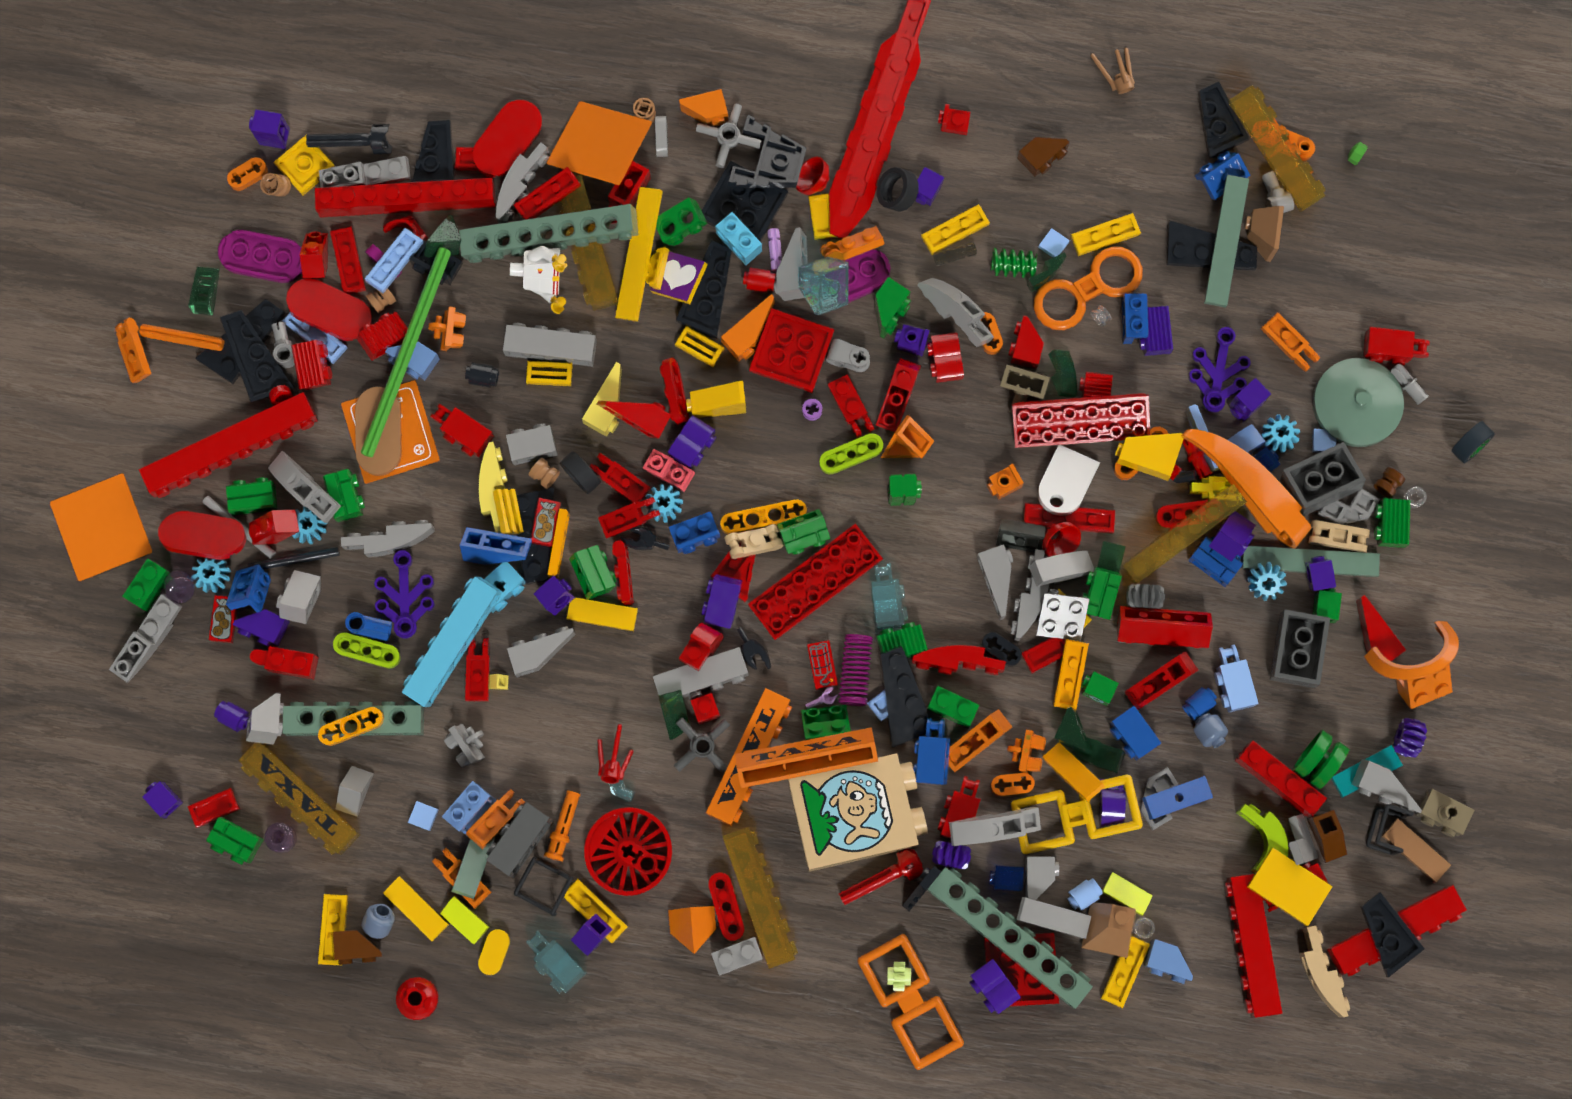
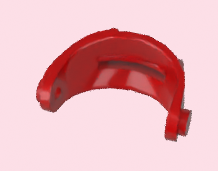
[383,216,428,251]

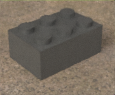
[1280,442,1366,516]
[1269,610,1330,688]
[486,802,554,878]

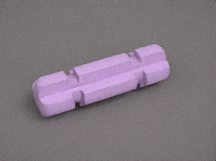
[767,228,782,272]

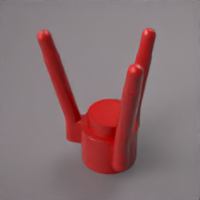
[597,724,633,784]

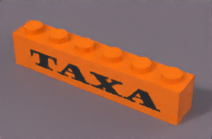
[706,688,792,826]
[735,727,878,788]

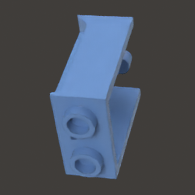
[442,781,496,837]

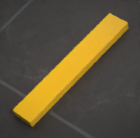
[615,187,663,322]

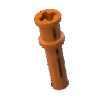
[543,790,581,862]

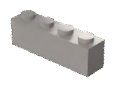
[503,323,597,367]
[653,647,749,707]

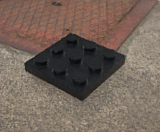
[701,160,788,242]

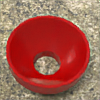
[796,156,829,195]
[1043,522,1081,557]
[396,977,439,1020]

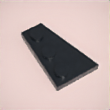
[1198,81,1250,159]
[410,120,454,183]
[902,866,941,912]
[1360,892,1425,978]

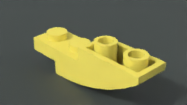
[479,442,509,533]

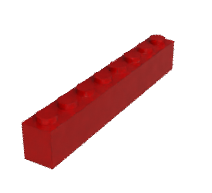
[315,178,496,218]
[138,392,318,498]

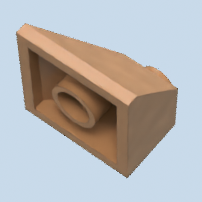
[1244,206,1284,262]
[1081,903,1137,958]

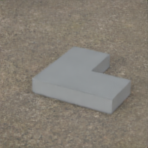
[1288,814,1318,865]

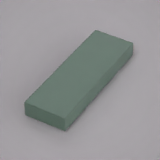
[451,837,495,899]

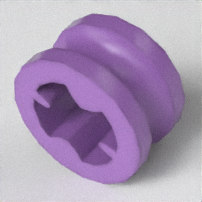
[802,399,822,421]

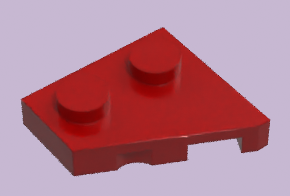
[710,543,756,603]

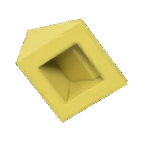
[489,674,509,690]

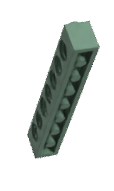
[459,204,638,263]
[927,867,1093,1009]

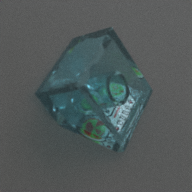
[798,257,849,315]

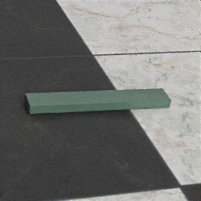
[1204,175,1249,308]
[1242,546,1380,577]

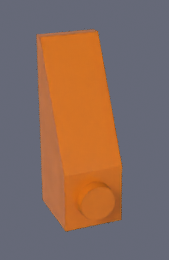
[721,294,774,362]
[949,709,1013,773]

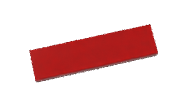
[1023,503,1115,534]

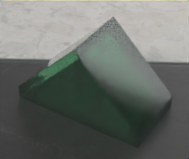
[424,215,461,258]
[1054,707,1093,755]

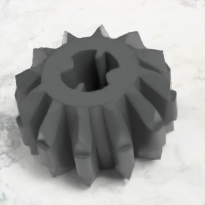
[1126,584,1165,609]

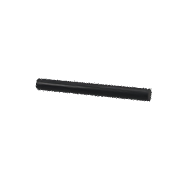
[248,547,340,570]

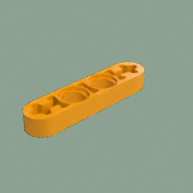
[720,499,807,534]

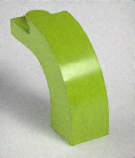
[1236,804,1288,874]

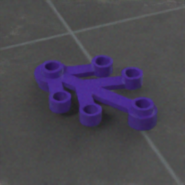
[1188,327,1251,412]
[374,550,435,639]

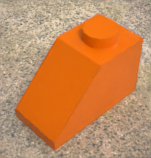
[679,89,729,126]

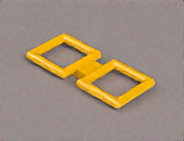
[1011,774,1143,854]

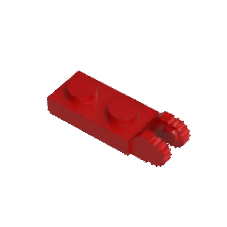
[827,374,874,438]
[589,453,651,503]
[598,497,660,539]
[612,540,634,606]
[465,638,490,702]

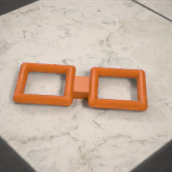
[857,934,964,1070]

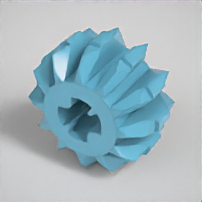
[1261,414,1300,453]
[645,484,683,523]
[292,506,328,544]
[191,558,231,593]
[1247,562,1287,601]

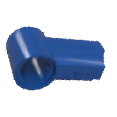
[345,612,393,642]

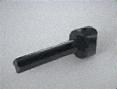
[306,124,392,154]

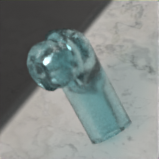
[608,780,635,802]

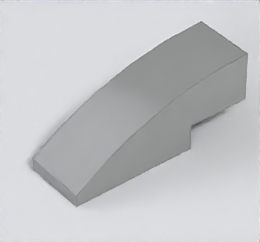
[1029,551,1094,587]
[1017,897,1091,939]

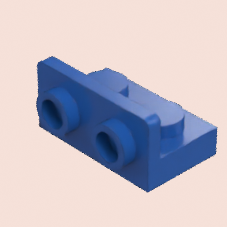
[1195,151,1251,200]
[1121,294,1148,344]
[669,511,720,554]
[226,565,271,612]

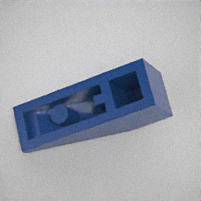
[460,527,532,565]

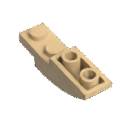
[1299,926,1350,1017]

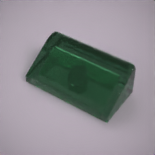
[658,690,690,740]

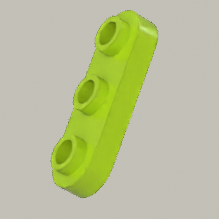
[819,434,883,475]
[333,633,401,669]

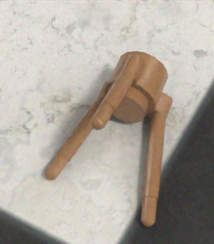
[1090,48,1135,94]

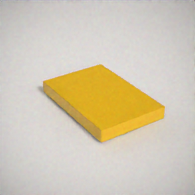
[1247,848,1332,926]

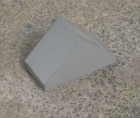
[335,766,374,817]

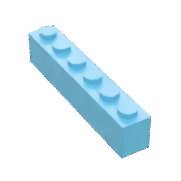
[402,576,503,707]

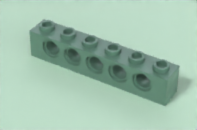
[282,701,424,736]

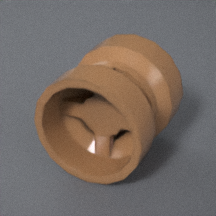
[633,98,656,123]
[260,173,291,197]
[366,288,396,314]
[529,458,560,489]

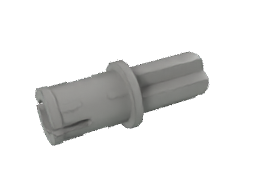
[1391,363,1429,405]

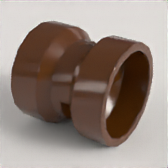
[1373,467,1405,499]

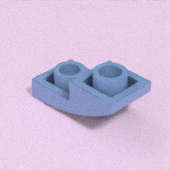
[1228,424,1266,454]

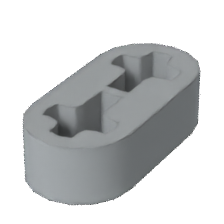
[655,116,668,157]

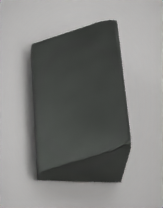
[996,519,1045,552]

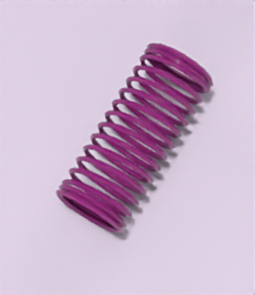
[838,634,873,706]

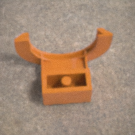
[1364,621,1459,709]

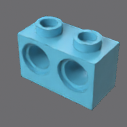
[715,212,762,265]

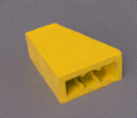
[686,381,746,418]
[1115,433,1184,481]

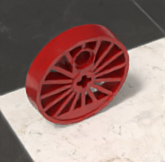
[584,807,672,896]

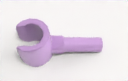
[805,687,838,709]

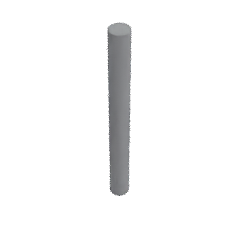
[203,496,276,559]

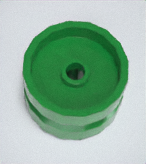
[1293,729,1350,789]

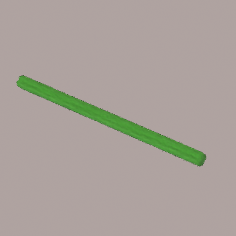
[361,247,451,457]

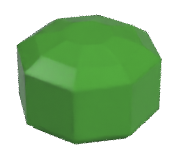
[1348,142,1368,165]

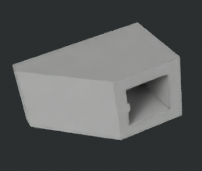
[246,693,284,745]

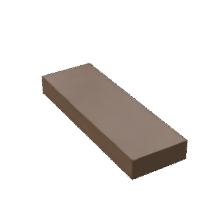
[1382,819,1451,883]

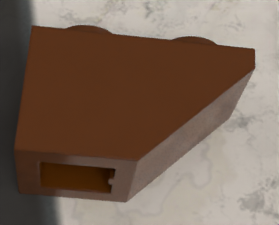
[1017,137,1070,177]
[1307,810,1347,863]
[331,930,382,965]

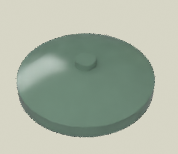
[1313,358,1404,447]

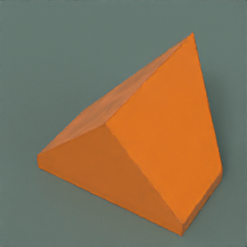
[881,415,934,459]
[668,906,716,954]

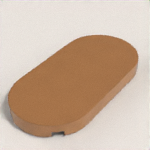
[355,387,402,476]

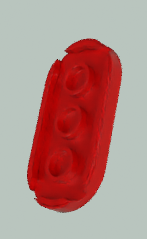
[472,100,542,177]
[286,278,372,341]
[158,511,247,560]

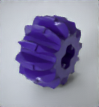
[1393,718,1427,757]
[932,841,971,870]

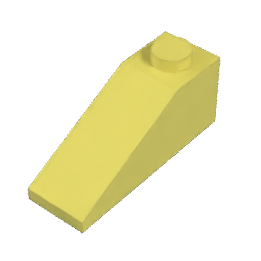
[582,362,622,437]

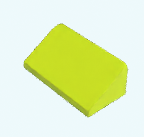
[1102,872,1152,916]
[440,896,490,945]

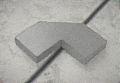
[1317,489,1380,525]
[1140,767,1179,831]

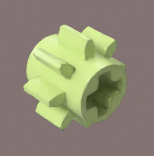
[887,961,911,991]

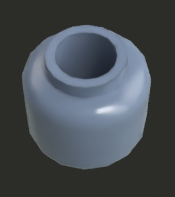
[1194,713,1228,748]
[361,904,395,939]

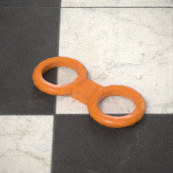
[1034,247,1143,330]

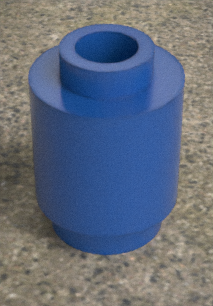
[1182,687,1217,720]

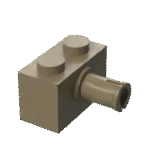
[1000,364,1051,413]
[1416,789,1475,838]

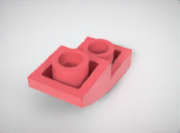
[643,449,695,492]

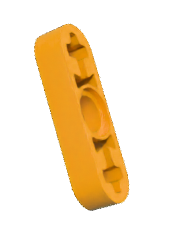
[318,707,384,746]

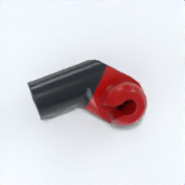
[1170,464,1198,483]

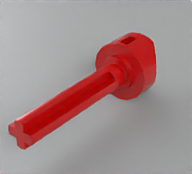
[839,849,923,905]

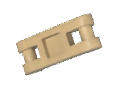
[1308,520,1370,553]
[724,524,784,559]

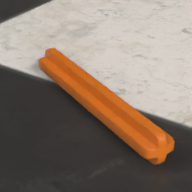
[139,324,225,351]

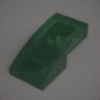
[1027,252,1067,292]
[1048,349,1077,398]
[1096,541,1126,573]
[1072,735,1125,774]

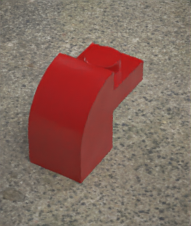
[679,623,724,671]

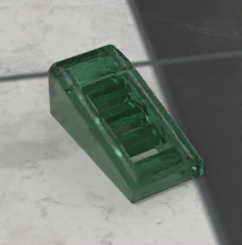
[188,267,220,315]

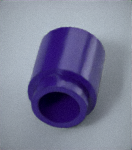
[214,701,249,732]

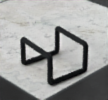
[1366,804,1414,855]
[514,857,575,916]

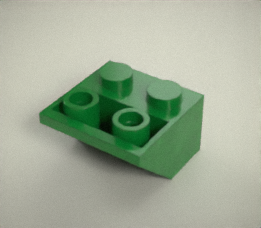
[874,277,911,339]
[801,705,851,740]

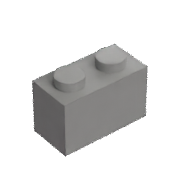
[506,424,558,465]
[276,570,321,624]
[711,937,763,976]

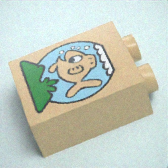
[788,753,928,872]

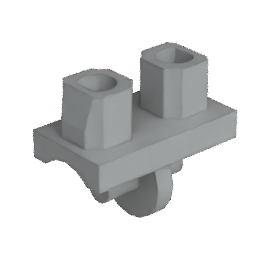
[444,724,485,767]

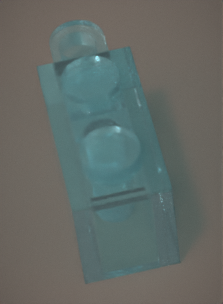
[871,564,908,630]
[526,930,587,993]

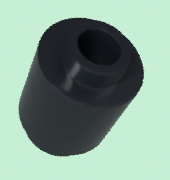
[465,362,499,388]

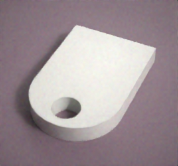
[1038,445,1100,516]

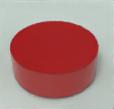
[269,385,293,406]

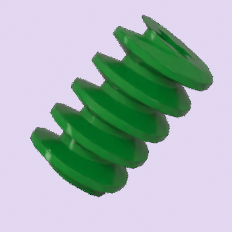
[991,248,1037,279]

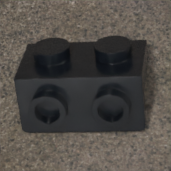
[409,240,463,285]

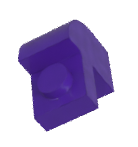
[1098,779,1126,828]

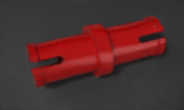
[1182,439,1213,480]

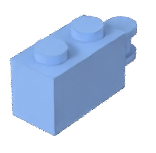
[1214,645,1259,713]

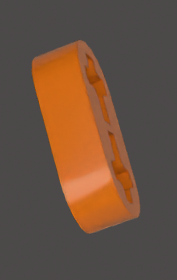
[227,157,268,191]
[981,312,1003,355]
[990,773,1035,797]

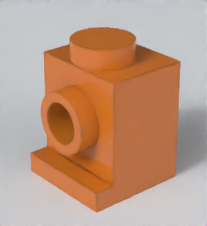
[987,464,1024,500]

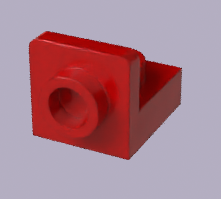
[938,104,971,135]

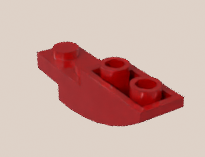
[912,645,1006,675]

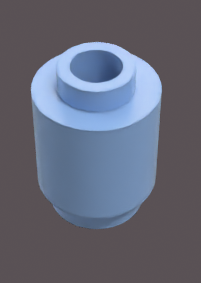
[1067,878,1103,911]

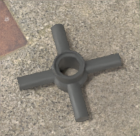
[674,717,730,773]

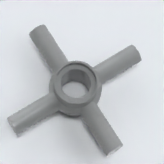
[696,104,762,168]

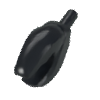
[619,527,670,550]
[737,627,771,670]

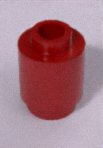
[743,267,776,293]

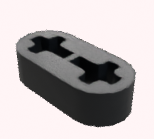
[982,632,1022,667]

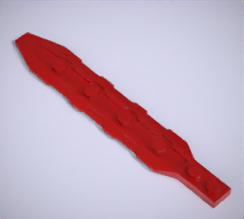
[829,0,931,239]

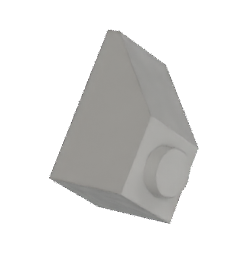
[1025,857,1059,900]

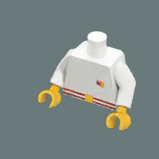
[510,246,568,314]

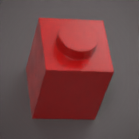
[690,693,720,725]

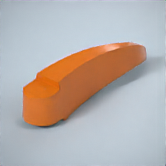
[1181,429,1311,549]

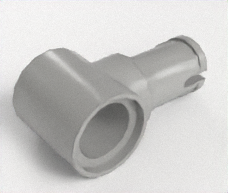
[1262,171,1294,213]
[271,322,295,368]

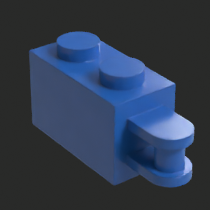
[913,718,951,785]

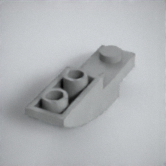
[496,142,550,224]
[319,156,411,188]
[917,278,994,347]
[268,451,341,523]
[341,520,435,558]
[1011,550,1049,641]
[109,594,183,682]
[949,807,1041,846]

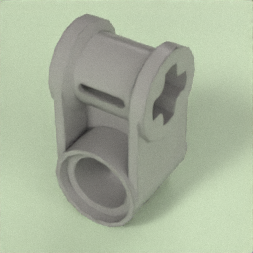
[826,339,870,372]

